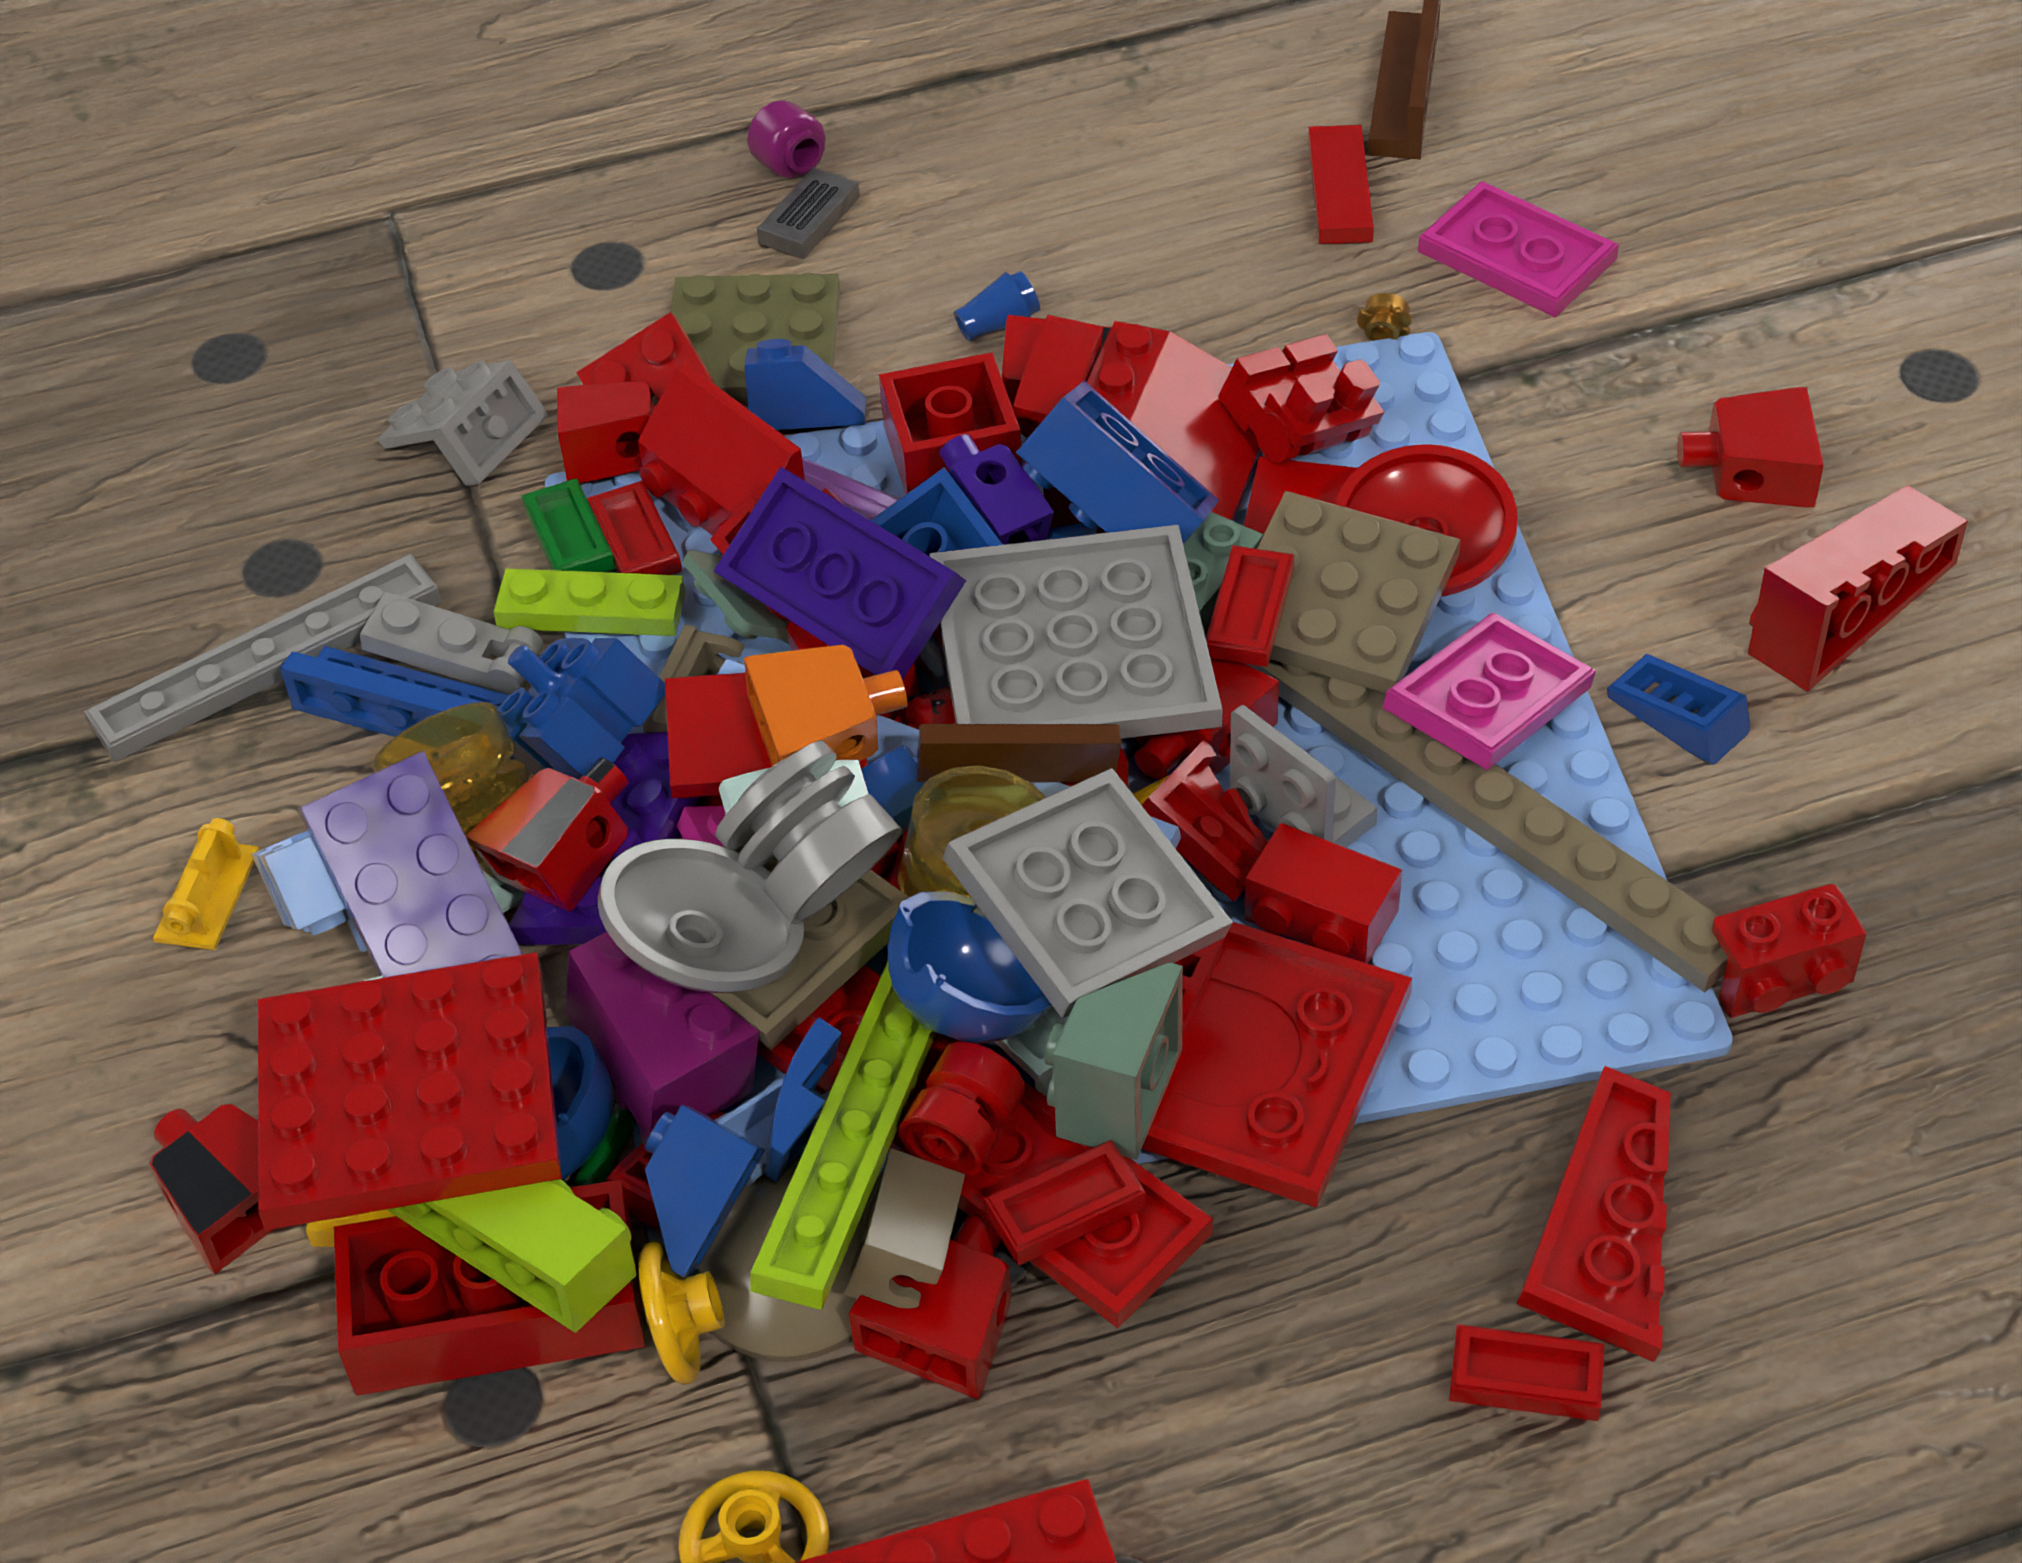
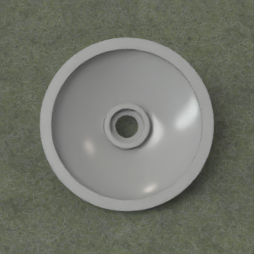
[598,839,804,993]

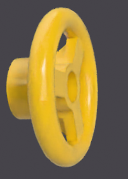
[638,1241,725,1385]
[678,1470,830,1563]

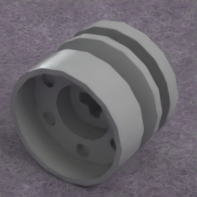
[715,740,902,925]

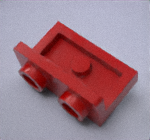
[1712,884,1867,1018]

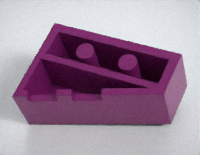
[565,932,759,1153]

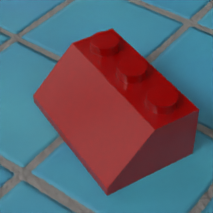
[638,363,805,536]

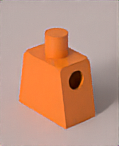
[744,645,908,766]

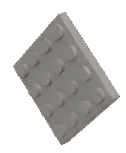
[929,525,1222,739]

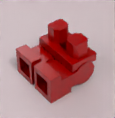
[1218,334,1385,463]

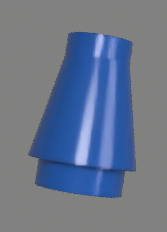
[954,271,1040,341]

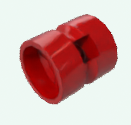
[898,1041,1025,1178]

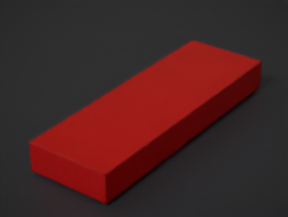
[1308,125,1374,244]

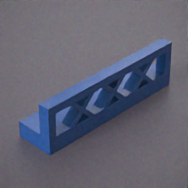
[280,646,516,769]

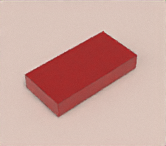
[587,481,682,575]
[1206,545,1294,667]
[984,1140,1146,1266]
[1449,1324,1605,1421]

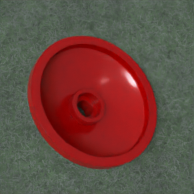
[1335,444,1518,597]

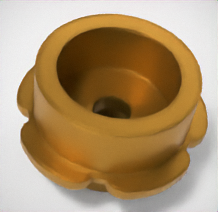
[1357,293,1412,341]

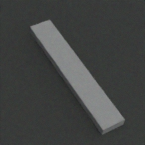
[84,554,442,762]

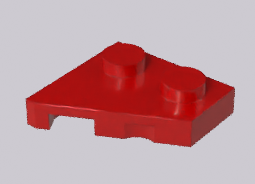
[1142,740,1268,902]

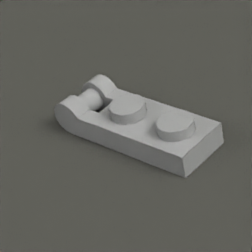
[360,591,543,695]

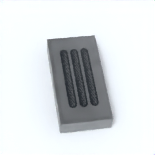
[757,167,860,259]

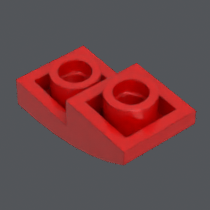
[1013,314,1104,424]

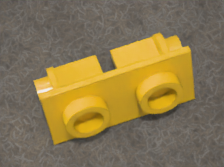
[153,818,260,950]

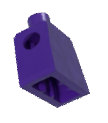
[939,434,1054,545]

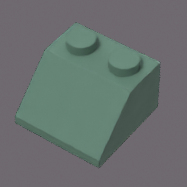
[1045,962,1183,1160]

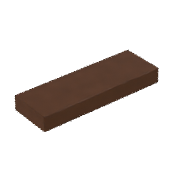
[916,724,1121,783]

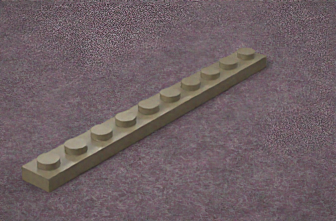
[1246,659,1728,993]

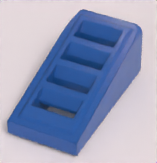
[1607,654,1750,765]

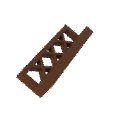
[1368,0,1441,160]

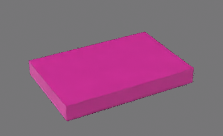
[1418,181,1619,318]
[1382,612,1596,770]

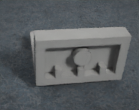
[377,360,549,486]
[1230,705,1378,848]

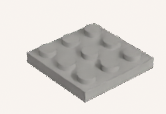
[942,768,1233,1019]

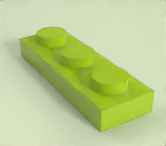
[493,568,686,636]

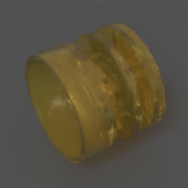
[372,702,529,857]

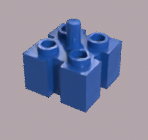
[488,638,666,780]

